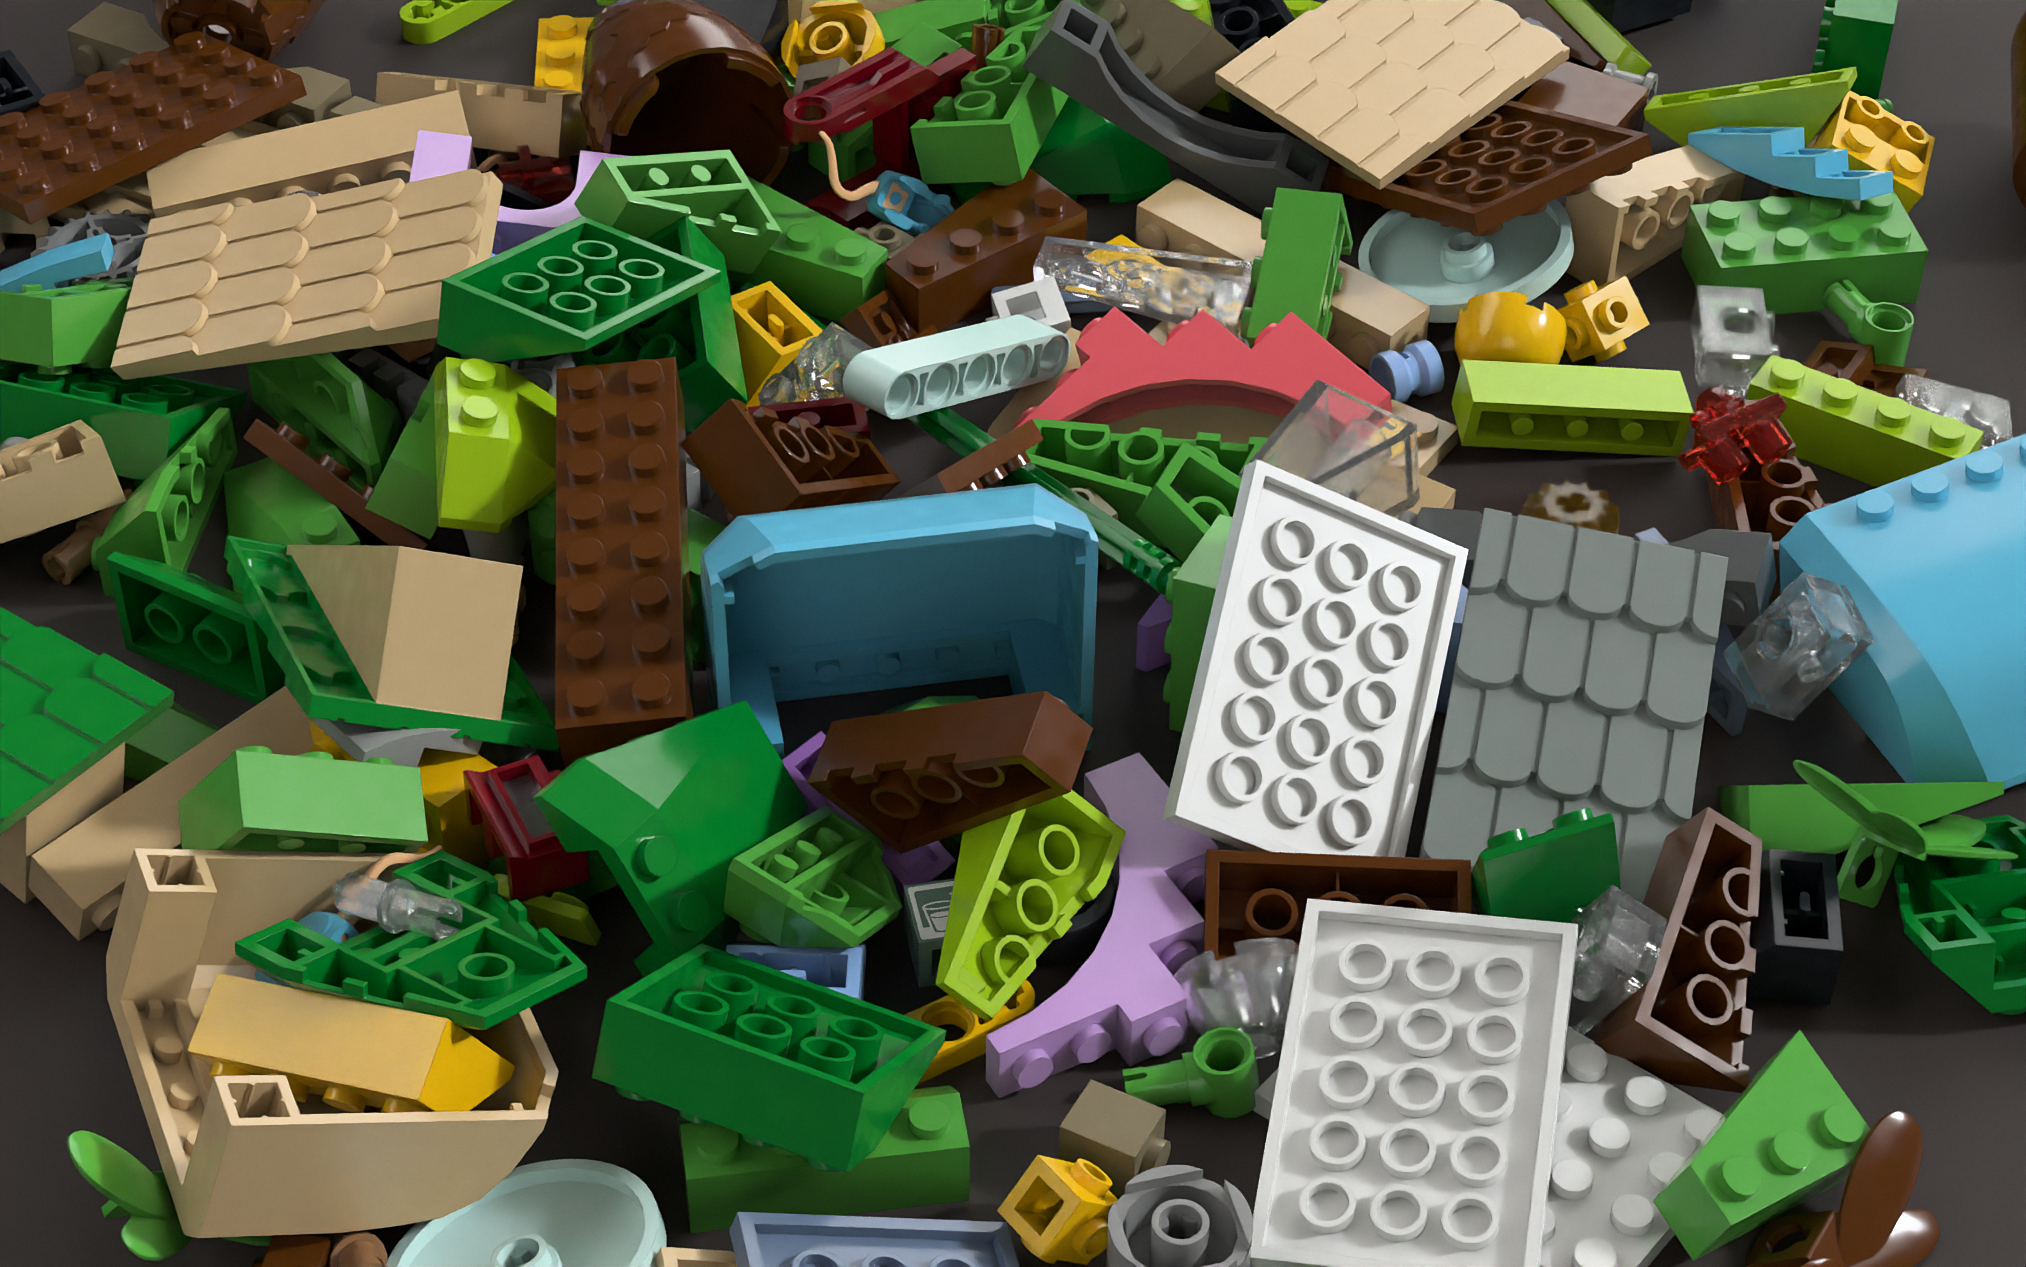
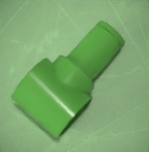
[1823,280,1914,367]
[1123,1027,1261,1118]

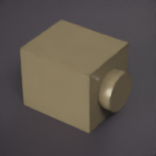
[1058,1079,1171,1197]

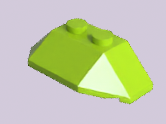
[1643,67,1857,148]
[433,357,556,533]

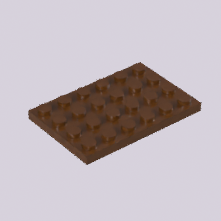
[0,31,307,224]
[1319,100,1653,236]

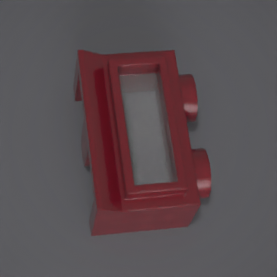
[463,755,589,902]

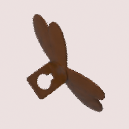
[1745,1111,1940,1267]

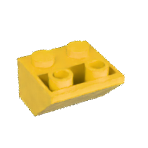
[1812,90,1935,214]
[731,281,831,413]

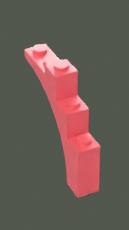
[1014,306,1393,457]

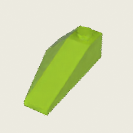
[935,789,1126,1020]

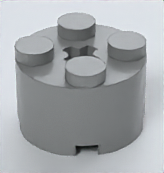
[1106,1165,1253,1267]

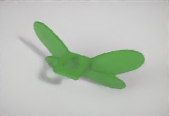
[1792,760,2018,908]
[67,1130,272,1261]

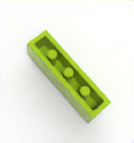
[1746,354,1984,487]
[1451,359,1694,457]

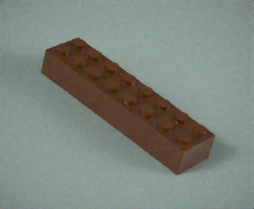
[555,357,694,769]

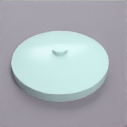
[1358,199,1574,323]
[386,1159,667,1267]

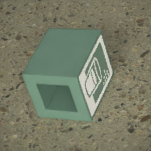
[904,878,955,988]

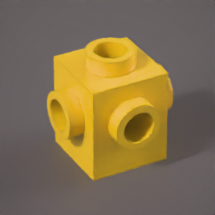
[1556,276,1650,363]
[997,1155,1118,1265]

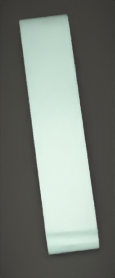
[843,314,1071,419]

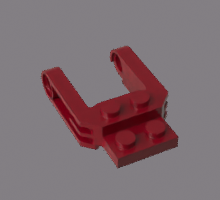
[783,47,977,231]

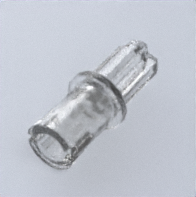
[333,872,463,941]

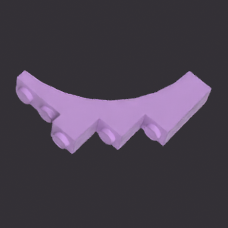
[986,752,1219,1098]

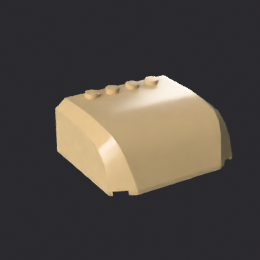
[106,848,559,1238]

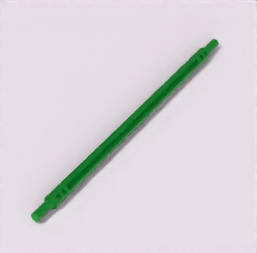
[738,282,1183,595]

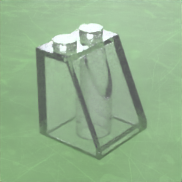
[1239,380,1420,517]

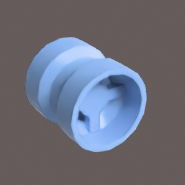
[1369,340,1445,403]

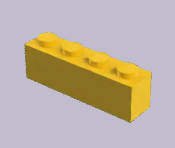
[187,973,515,1113]

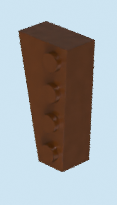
[885,168,1087,333]
[681,398,901,523]
[807,690,1093,854]

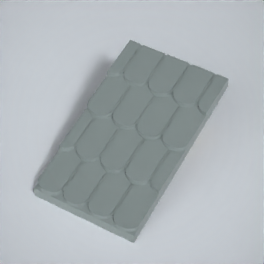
[1419,508,1729,929]

